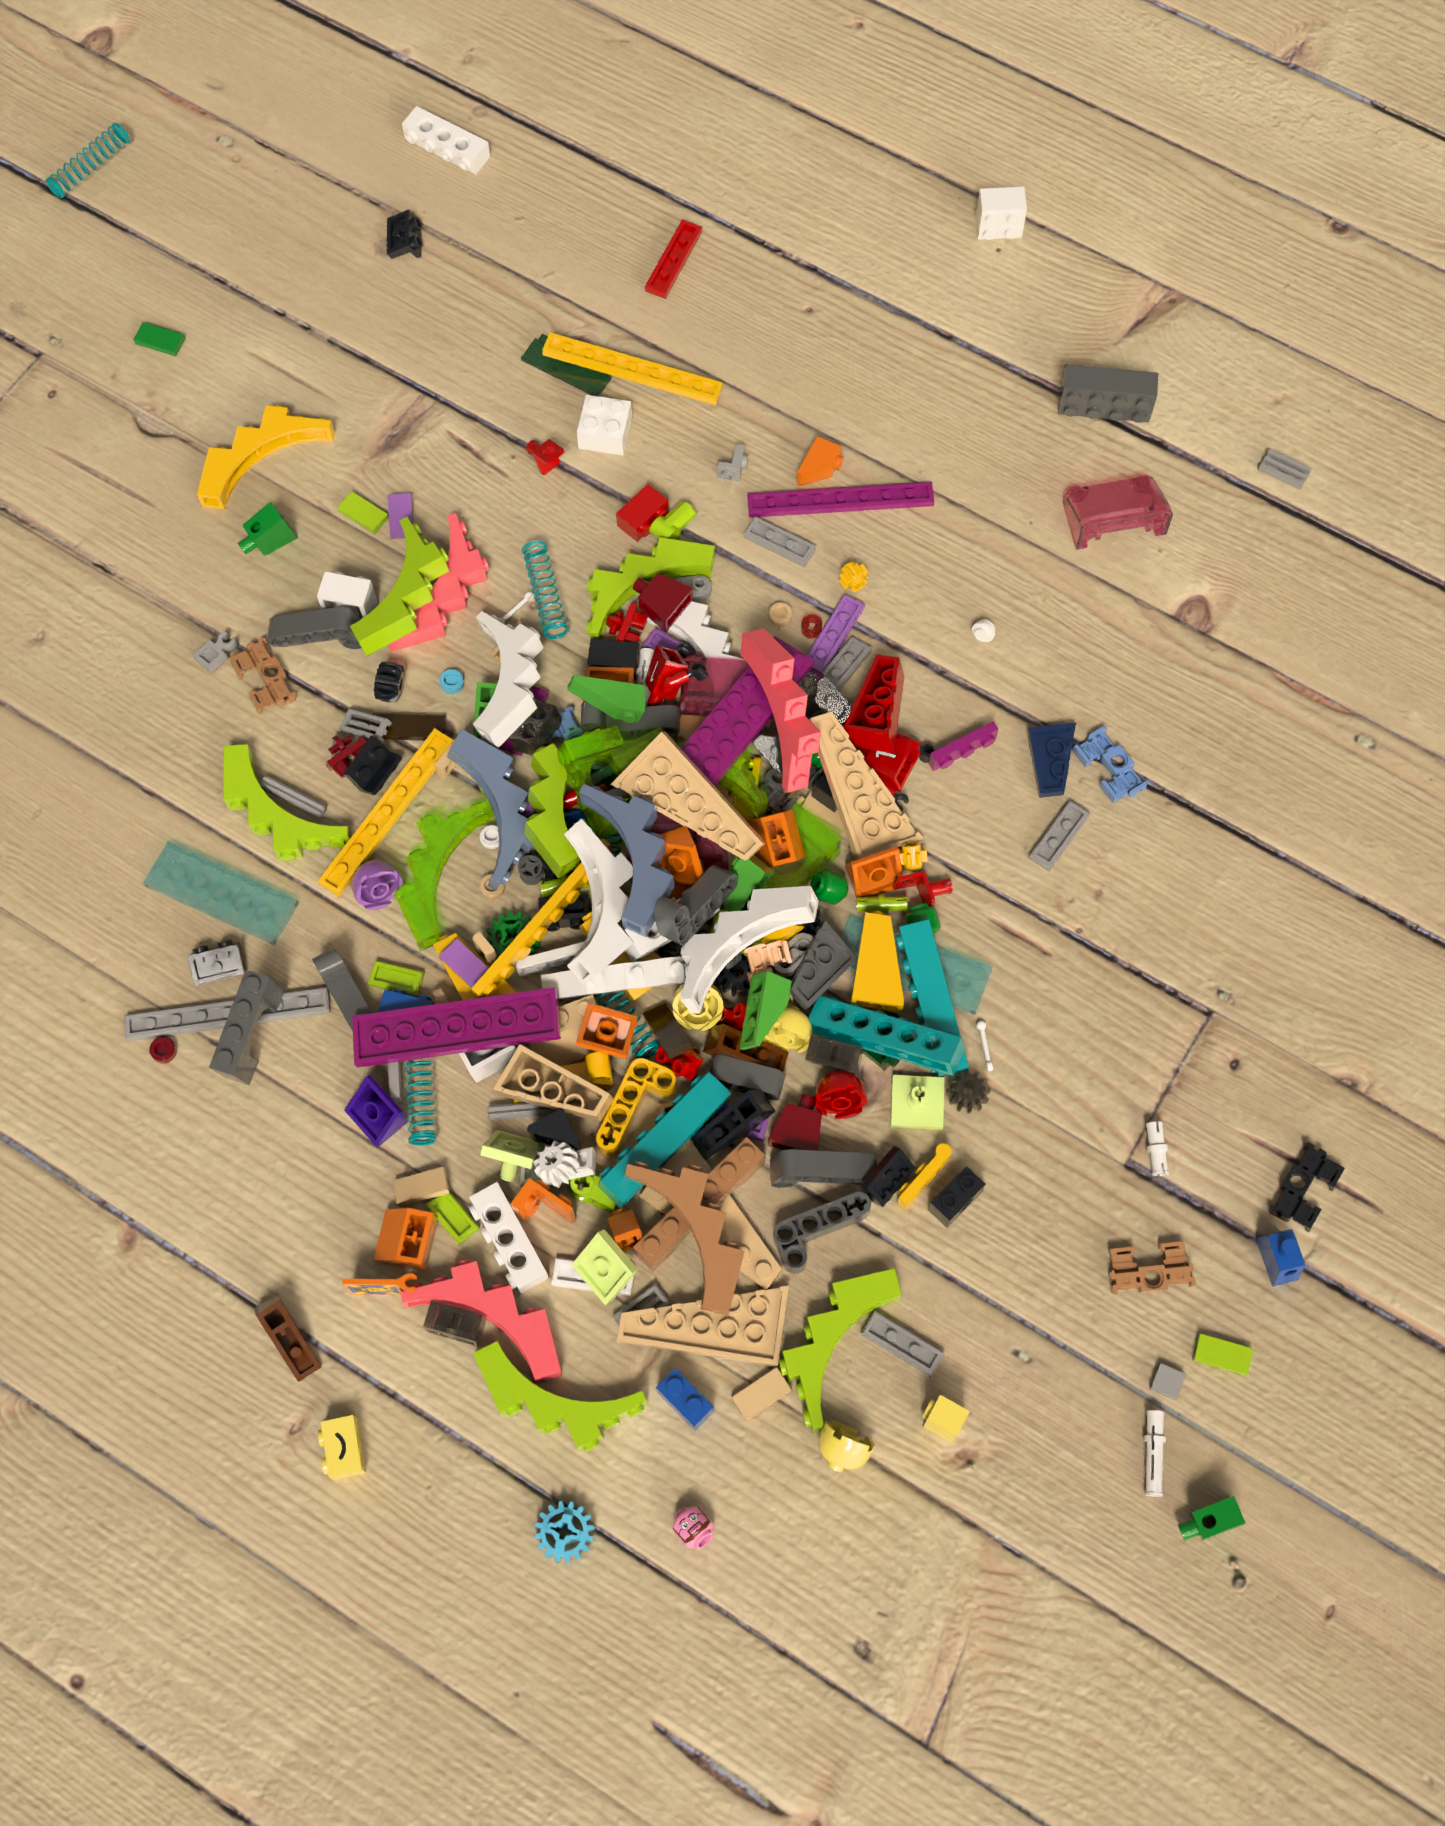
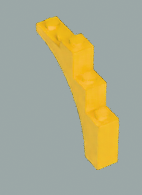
[197,405,335,509]

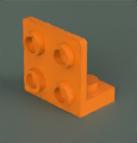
[511,1178,576,1223]

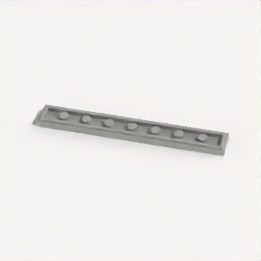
[124,987,331,1042]

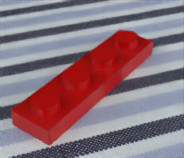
[645,219,702,299]

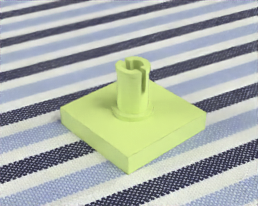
[891,1075,944,1130]
[481,1130,546,1182]
[572,1229,638,1305]

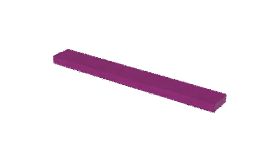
[747,482,934,518]

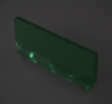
[521,334,612,396]

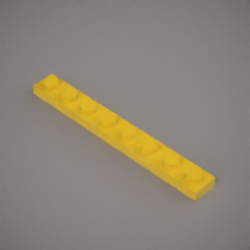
[543,332,723,405]
[317,728,454,897]
[471,838,612,998]

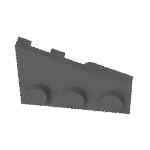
[790,920,858,1009]

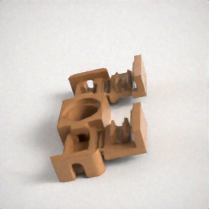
[230,637,296,715]
[1108,1241,1195,1295]

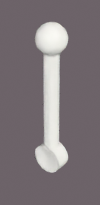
[498,591,534,624]
[976,1020,993,1072]

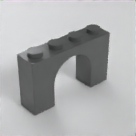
[209,970,285,1085]

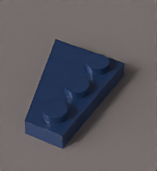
[1027,723,1076,798]

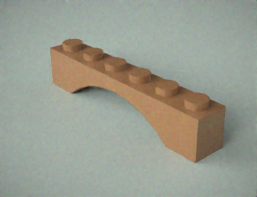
[633,1137,765,1272]

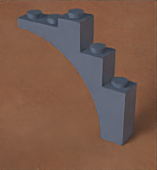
[447,729,536,891]
[579,784,675,937]

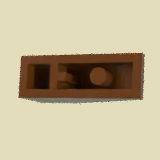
[703,1024,789,1072]
[254,1293,322,1382]

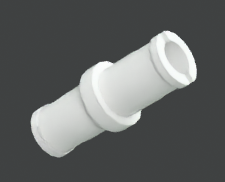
[1146,1121,1169,1176]

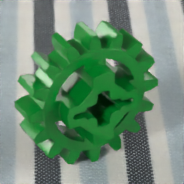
[485,910,540,959]

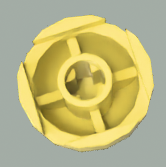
[672,983,724,1031]
[763,1005,812,1053]
[819,1420,875,1472]

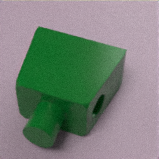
[238,502,297,555]
[1177,1496,1246,1541]

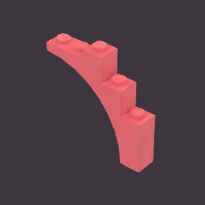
[389,513,489,652]
[740,628,821,793]
[400,1260,561,1384]

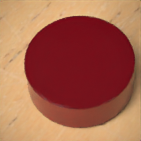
[149,1037,177,1064]

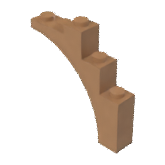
[624,1161,745,1316]

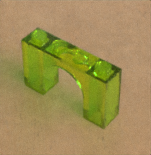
[557,726,632,839]
[730,803,841,889]

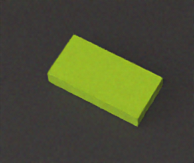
[337,491,389,535]
[368,960,424,997]
[426,1192,480,1246]
[1193,1333,1253,1376]

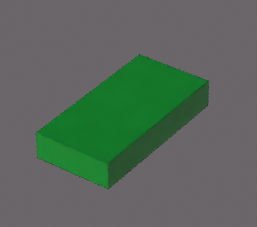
[133,322,185,357]

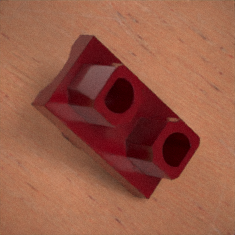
[326,735,366,778]

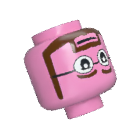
[673,1506,714,1549]

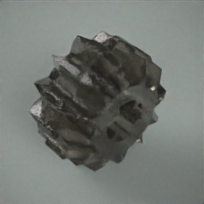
[946,1069,991,1114]

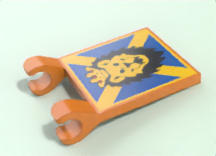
[342,1273,423,1295]

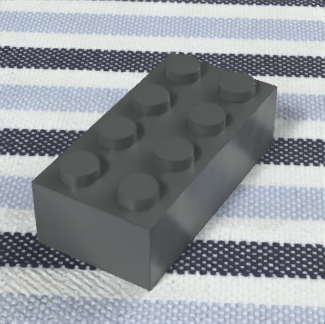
[1058,364,1158,423]

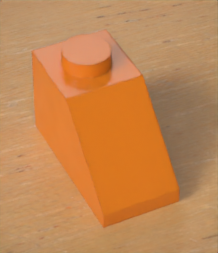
[797,436,844,486]
[607,1209,642,1251]

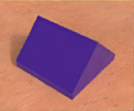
[344,1075,408,1147]

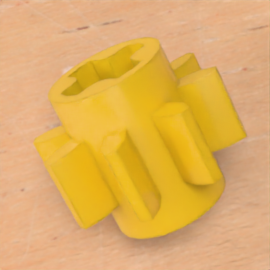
[839,562,869,592]
[899,841,928,871]

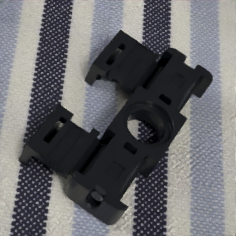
[1268,1142,1345,1232]

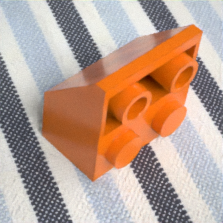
[746,809,805,867]
[373,1208,438,1271]

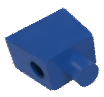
[1256,1229,1305,1287]

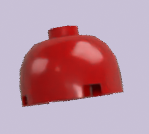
[815,1070,867,1119]

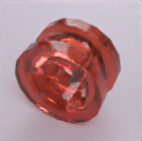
[801,614,822,639]

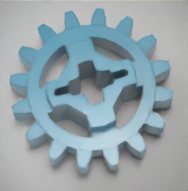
[534,1501,595,1564]

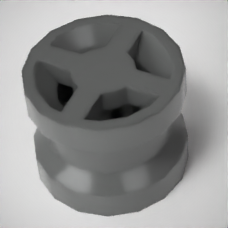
[518,855,544,885]

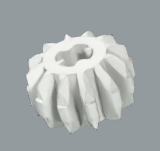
[533,1140,580,1188]

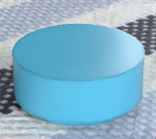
[439,669,464,694]

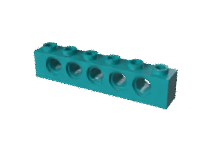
[808,996,965,1076]

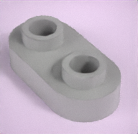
[672,575,712,601]
[773,933,814,977]

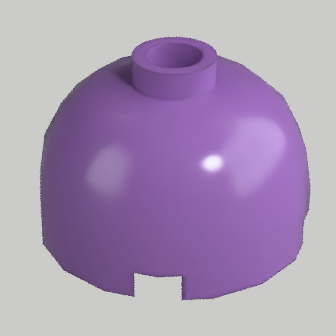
[351,860,403,910]

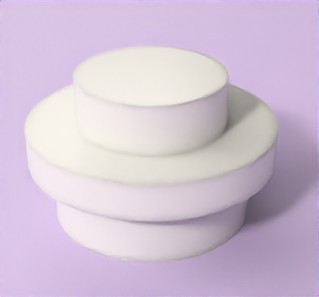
[972,619,995,642]
[480,825,499,849]

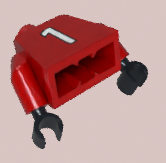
[645,643,708,706]
[859,733,934,811]

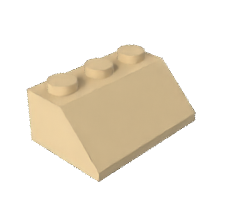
[528,994,599,1066]

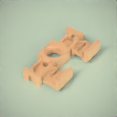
[742,938,802,1008]

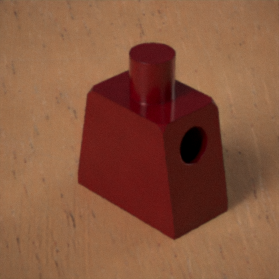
[633,574,693,632]
[768,1094,822,1151]

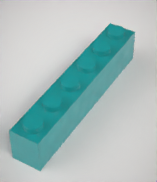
[895,919,969,1077]
[598,1072,732,1208]

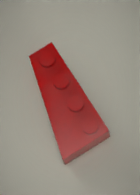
[843,654,904,753]

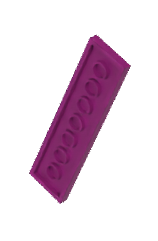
[681,636,815,786]
[352,987,561,1068]

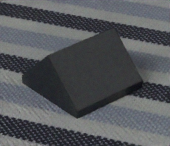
[527,1108,583,1151]

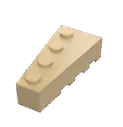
[493,1044,614,1122]

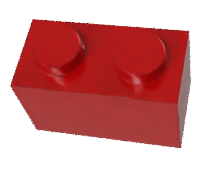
[616,484,669,542]

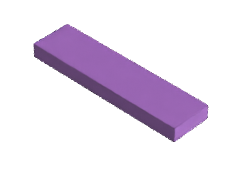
[807,594,865,680]

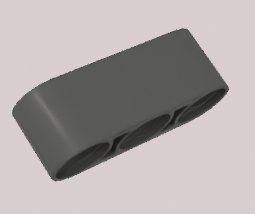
[709,1054,786,1100]

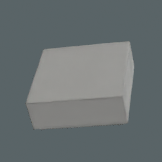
[1150,1363,1186,1400]

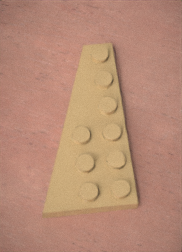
[809,712,924,860]
[611,732,766,861]
[639,1139,782,1290]
[617,1285,789,1367]

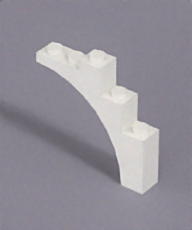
[647,601,750,710]
[473,611,544,749]
[564,819,634,985]
[680,886,819,1013]
[541,957,688,999]

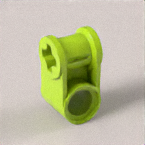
[570,1175,616,1211]

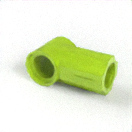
[649,501,696,540]

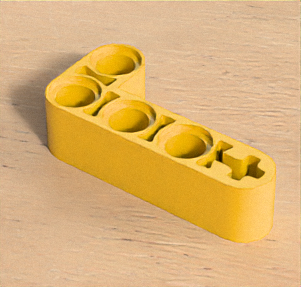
[514,1052,614,1103]
[596,1058,677,1156]

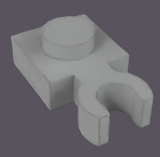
[192,631,237,674]

